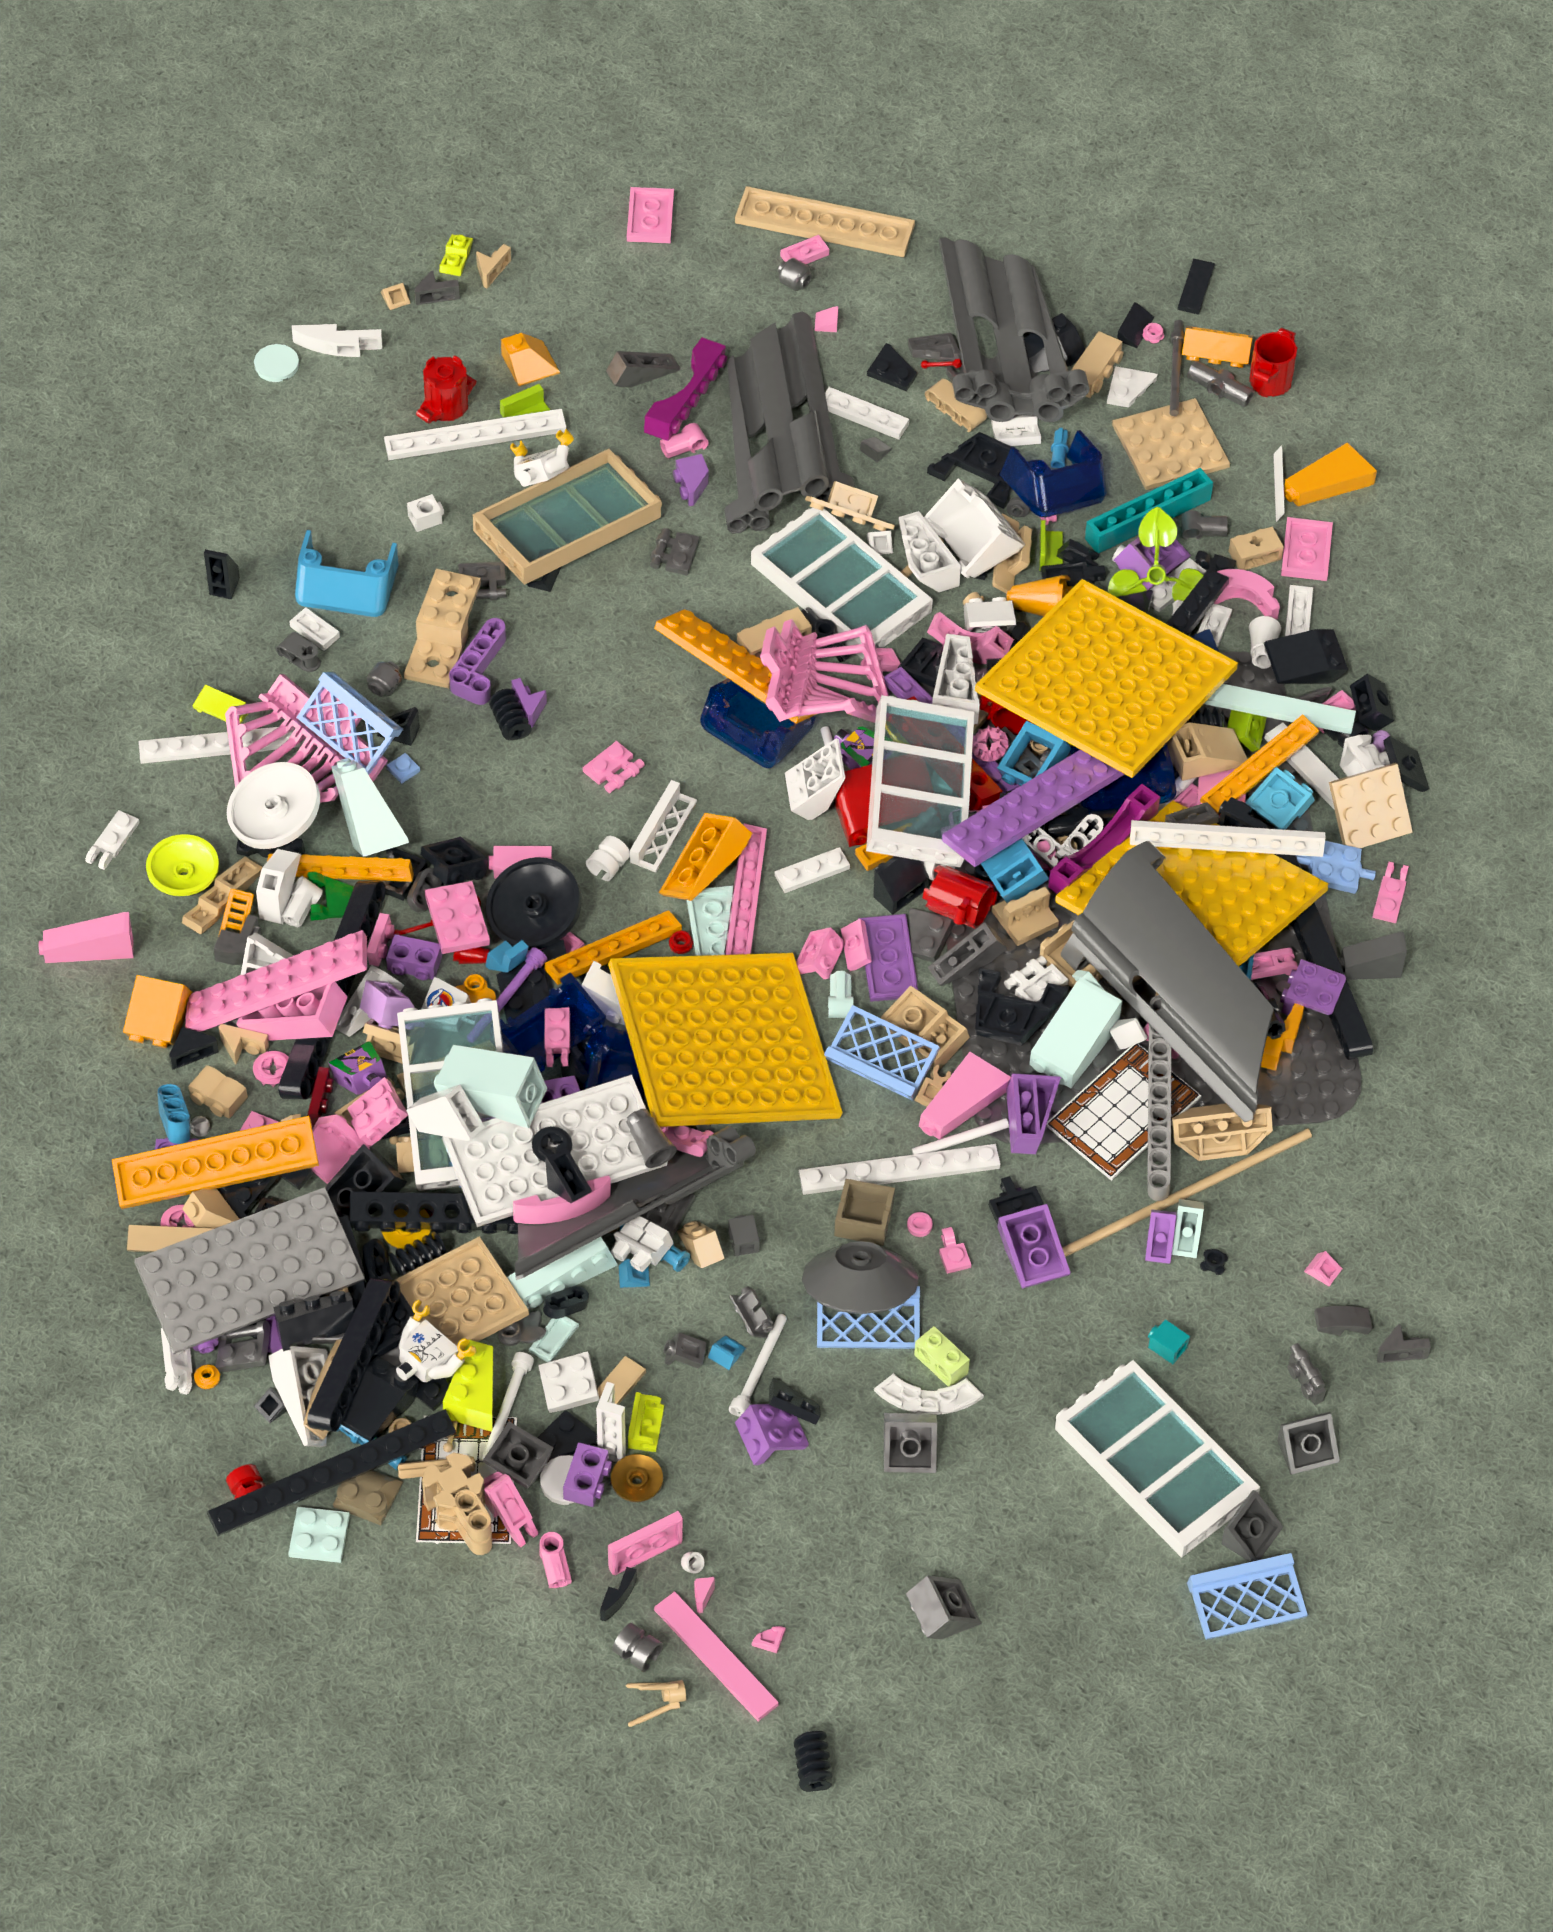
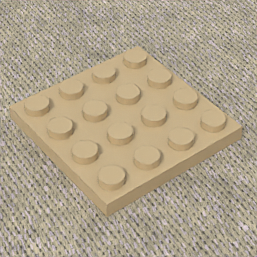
[1112,398,1230,490]
[395,1236,529,1346]

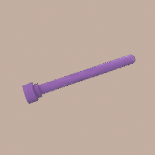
[467,947,547,1043]

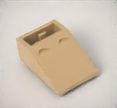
[1166,723,1247,781]

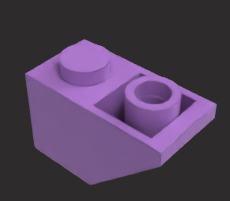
[673,454,709,507]

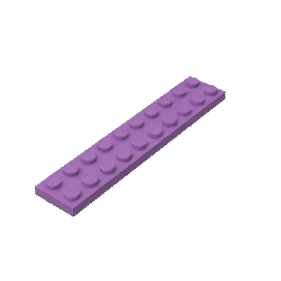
[942,749,1124,867]

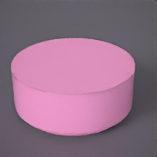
[907,1212,933,1237]

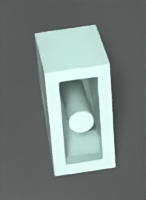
[1171,1199,1204,1258]

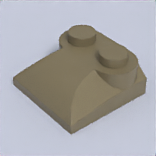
[333,1470,403,1525]

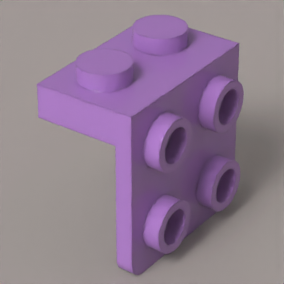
[1280,959,1346,1015]
[735,1404,809,1465]

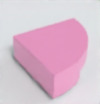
[752,1626,785,1653]

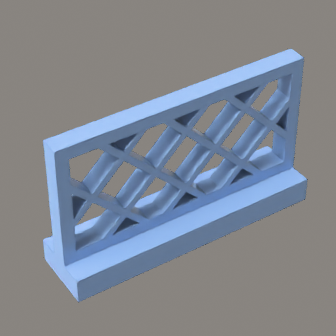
[296,672,403,775]
[824,1005,940,1101]
[817,1286,920,1349]
[1187,1553,1308,1640]

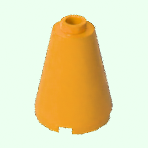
[1007,575,1071,617]

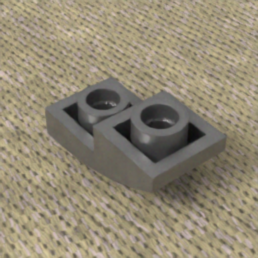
[1314,1306,1372,1336]

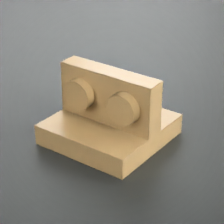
[992,887,1059,946]
[363,1019,426,1065]

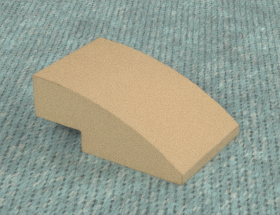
[881,986,970,1070]

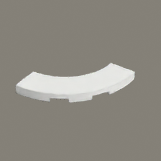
[874,1373,984,1415]

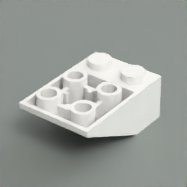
[785,738,845,820]

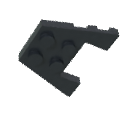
[927,432,1019,509]
[496,939,583,1027]
[975,968,1070,1046]
[216,1168,314,1219]

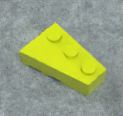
[443,1340,493,1432]

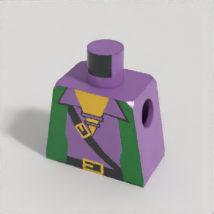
[834,726,893,769]
[328,1041,387,1095]

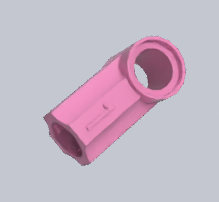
[660,423,709,458]
[539,1532,572,1588]

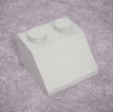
[964,597,1016,633]

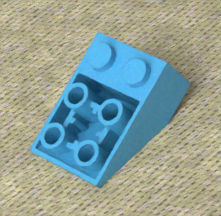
[981,838,1049,903]

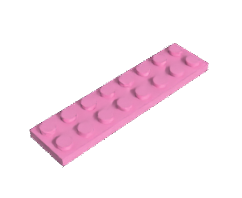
[185,930,367,1032]

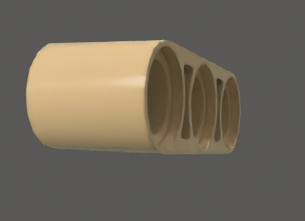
[925,379,987,432]

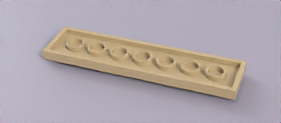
[735,186,915,257]

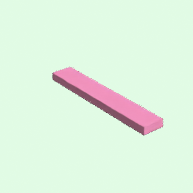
[654,1591,779,1721]

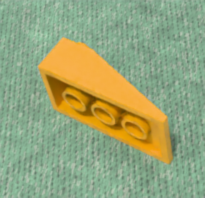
[659,813,753,901]

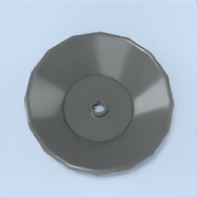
[802,1241,919,1314]

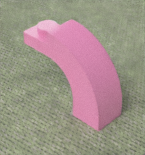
[1214,569,1280,620]
[927,612,1014,664]

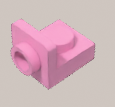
[860,648,901,680]

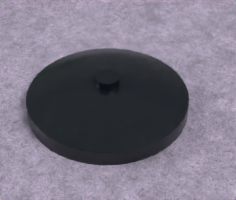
[486,857,582,950]

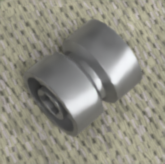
[612,1622,663,1672]

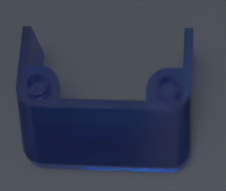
[1000,430,1107,518]

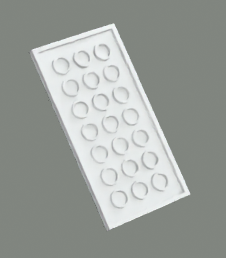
[442,1075,668,1227]

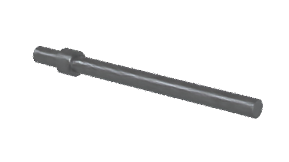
[1170,320,1185,416]

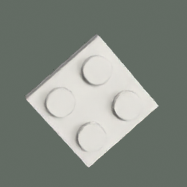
[538,1351,600,1413]

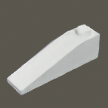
[899,511,961,592]
[268,1346,328,1447]

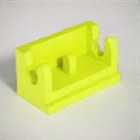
[192,685,249,724]
[628,1392,664,1452]

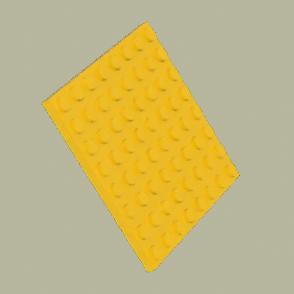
[975,579,1238,778]
[1056,800,1329,966]
[608,953,843,1127]

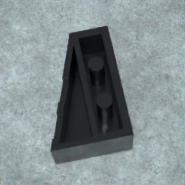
[273,1291,354,1352]

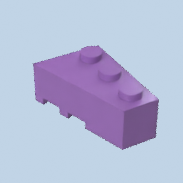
[1006,1074,1061,1154]

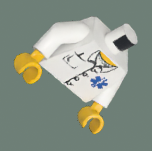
[510,429,574,487]
[396,1300,476,1382]

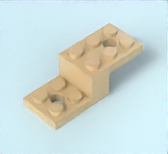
[404,569,481,688]

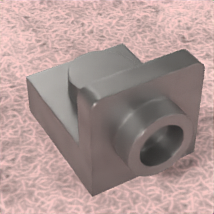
[663,1332,706,1368]

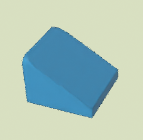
[619,1259,650,1288]
[708,1336,746,1370]

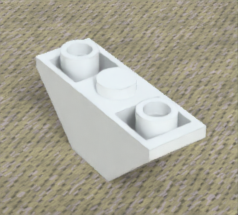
[256,849,301,924]

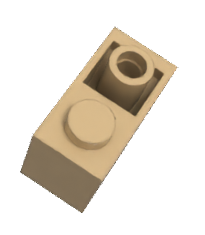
[677,1221,725,1268]

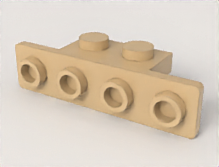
[805,481,895,531]
[992,513,1032,594]

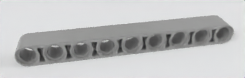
[1147,995,1171,1201]

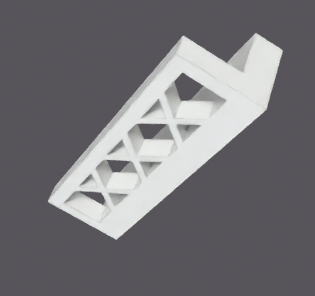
[630,780,697,872]
[596,1382,626,1462]

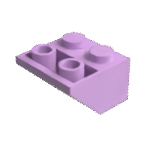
[360,980,425,1030]

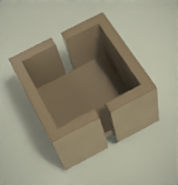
[834,1179,895,1246]

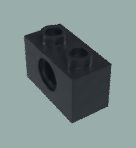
[1350,673,1394,731]

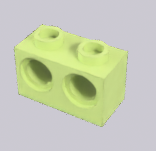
[914,1326,970,1387]

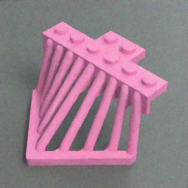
[760,619,889,723]
[225,674,388,803]

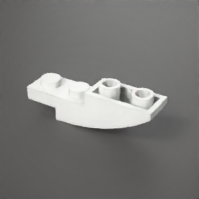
[292,324,382,357]

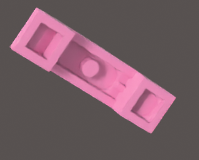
[513,1175,611,1224]

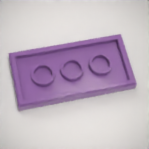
[858,914,918,1002]

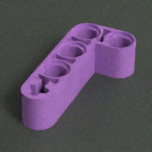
[449,618,506,705]

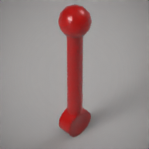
[921,359,962,369]
[393,919,434,937]

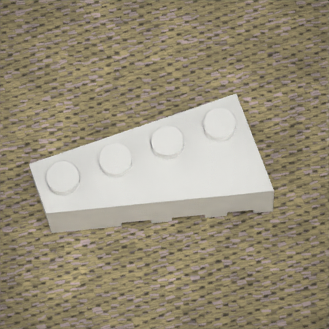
[932,634,980,724]
[580,961,625,1025]

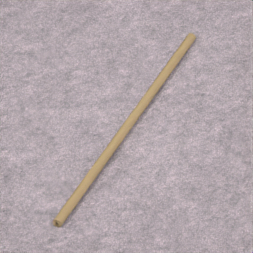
[1062,1129,1312,1257]

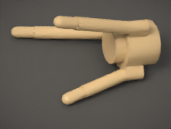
[626,1680,686,1727]

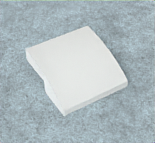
[991,415,1041,446]

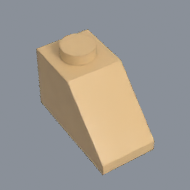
[182,1189,239,1229]

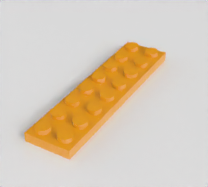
[654,609,817,724]
[112,1116,319,1209]

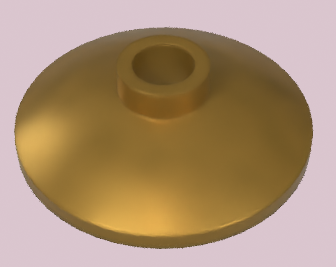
[611,1454,663,1502]

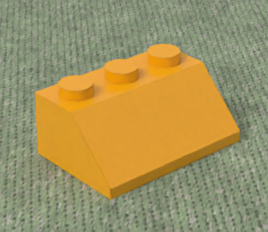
[1182,326,1253,368]

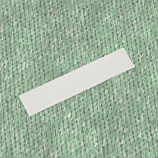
[1274,445,1285,522]

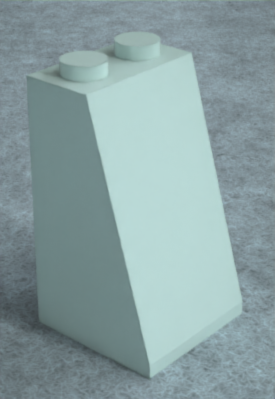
[331,758,409,857]
[1029,977,1122,1088]
[434,1045,547,1128]

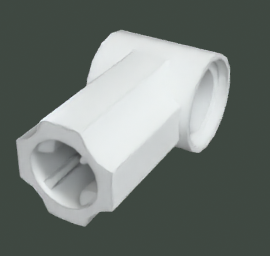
[281,876,323,928]

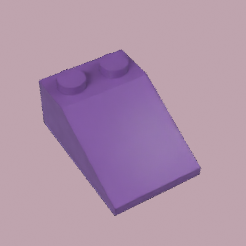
[1114,537,1191,591]
[997,1204,1071,1289]

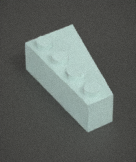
[507,1237,618,1309]

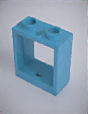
[997,721,1072,786]

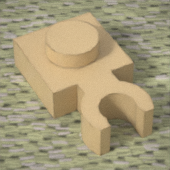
[914,1065,951,1107]

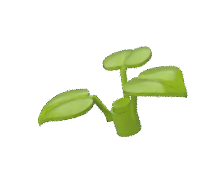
[1107,507,1204,601]

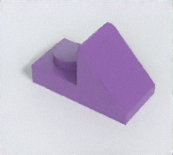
[511,678,547,727]
[1145,1209,1177,1264]

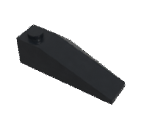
[1024,313,1085,373]

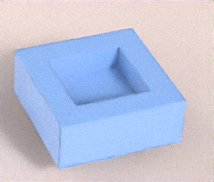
[387,753,420,784]

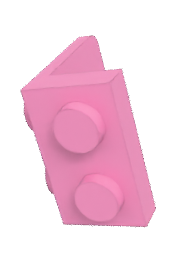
[310,1114,370,1184]

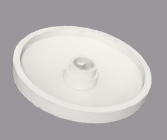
[227,762,320,849]

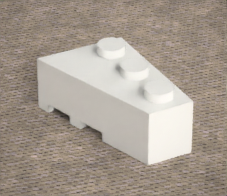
[241,933,294,975]

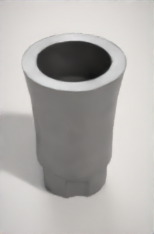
[626,1108,677,1168]

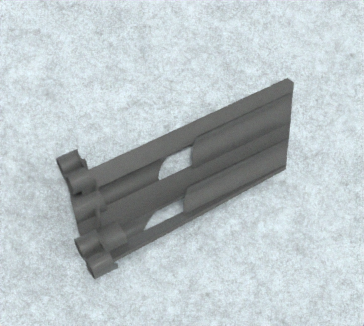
[939,237,1090,422]
[724,311,856,533]

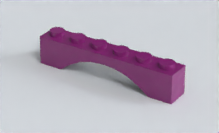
[644,337,727,441]
[1048,784,1160,894]

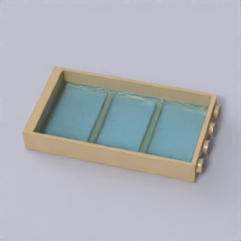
[473,449,662,585]

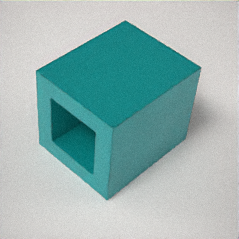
[1148,1319,1190,1365]

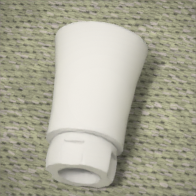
[1249,616,1281,669]

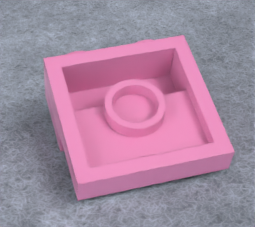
[347,1077,408,1146]

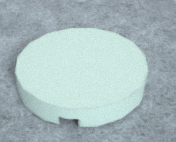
[254,344,299,382]

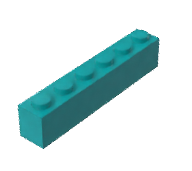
[1085,467,1213,554]

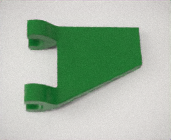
[307,872,354,921]

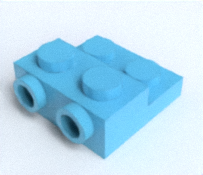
[1245,767,1315,830]

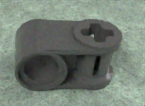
[276,632,321,672]

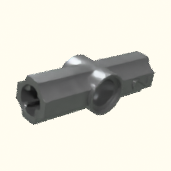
[1187,361,1255,407]

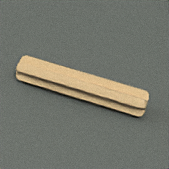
[398,1456,475,1479]

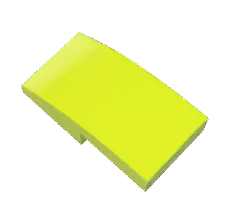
[439,234,473,276]

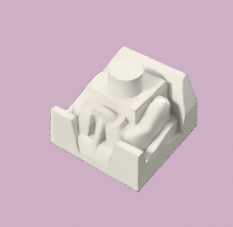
[1340,735,1390,777]

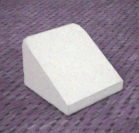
[867,531,893,555]
[1110,1018,1148,1049]

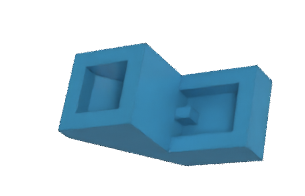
[485,940,529,972]

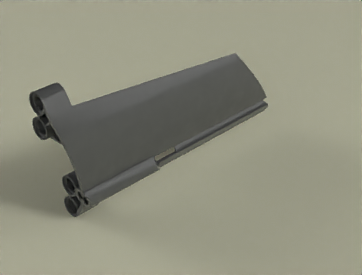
[1061,841,1274,1122]
[515,1125,756,1280]

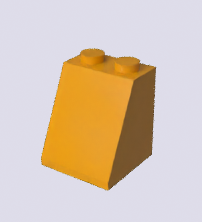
[123,975,193,1048]

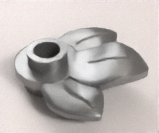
[498,1311,546,1346]

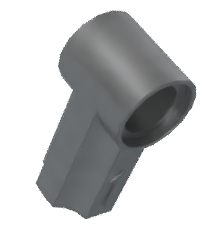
[1181,510,1228,540]

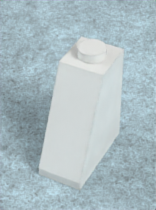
[406,1084,485,1141]

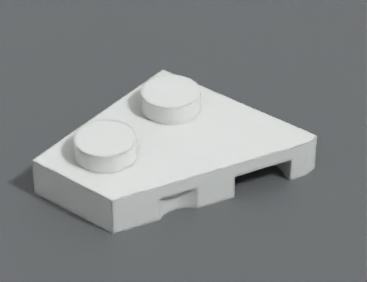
[1107,366,1158,408]

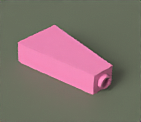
[39,912,134,963]
[919,1052,1011,1140]

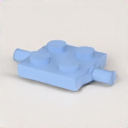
[1295,841,1376,894]

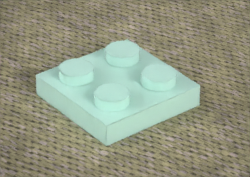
[288,1507,350,1563]

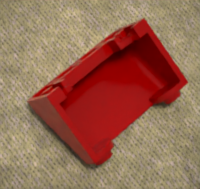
[834,754,941,847]

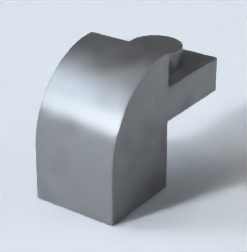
[214,915,261,965]

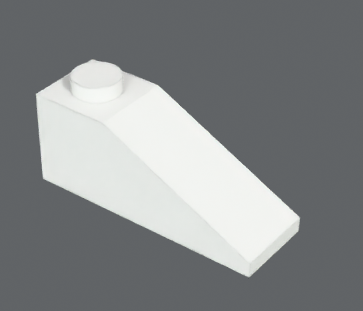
[336,965,404,1037]

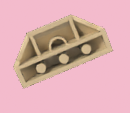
[1172,1103,1273,1161]

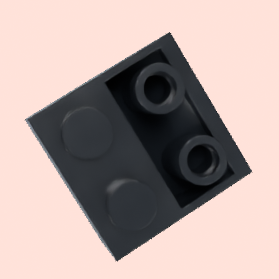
[873,856,929,915]

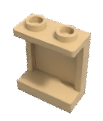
[1039,920,1103,988]

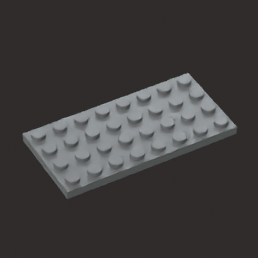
[134,1187,365,1354]

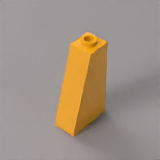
[1284,443,1377,506]

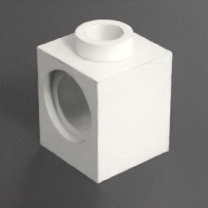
[407,494,444,532]

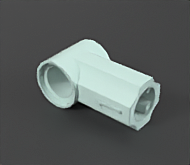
[828,971,853,1018]

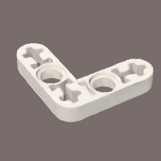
[1022,814,1103,869]

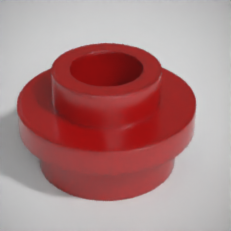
[669,931,693,954]

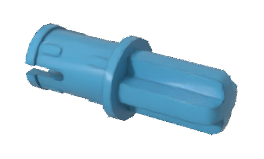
[1050,428,1069,469]

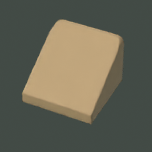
[380,283,411,310]

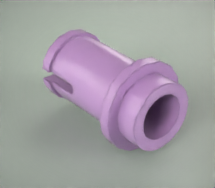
[1372,730,1390,753]

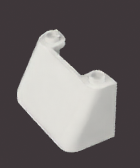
[924,478,1025,578]

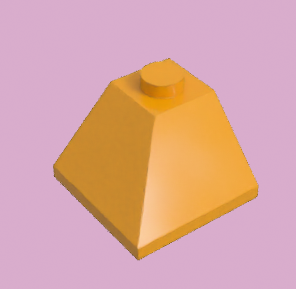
[501,333,560,386]

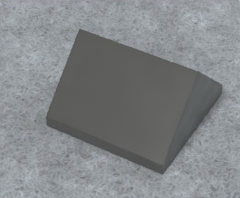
[1277,1412,1340,1475]
[1221,1490,1283,1562]

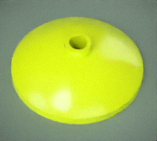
[146,834,219,896]

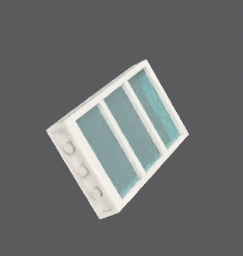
[751,508,933,659]
[866,695,974,867]
[397,998,503,1191]
[1055,1360,1260,1558]

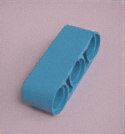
[158,1084,190,1144]

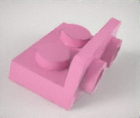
[796,927,845,979]

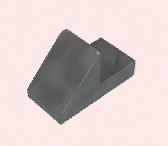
[415,270,460,305]
[1377,1324,1431,1363]

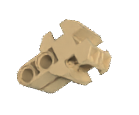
[422,1452,492,1555]

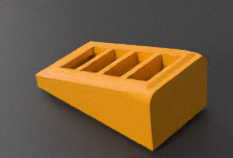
[218,889,254,937]

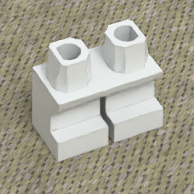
[611,1216,673,1272]

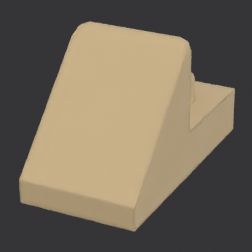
[476,244,511,288]
[219,1024,269,1065]

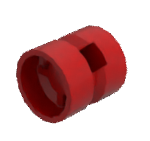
[226,1464,266,1499]

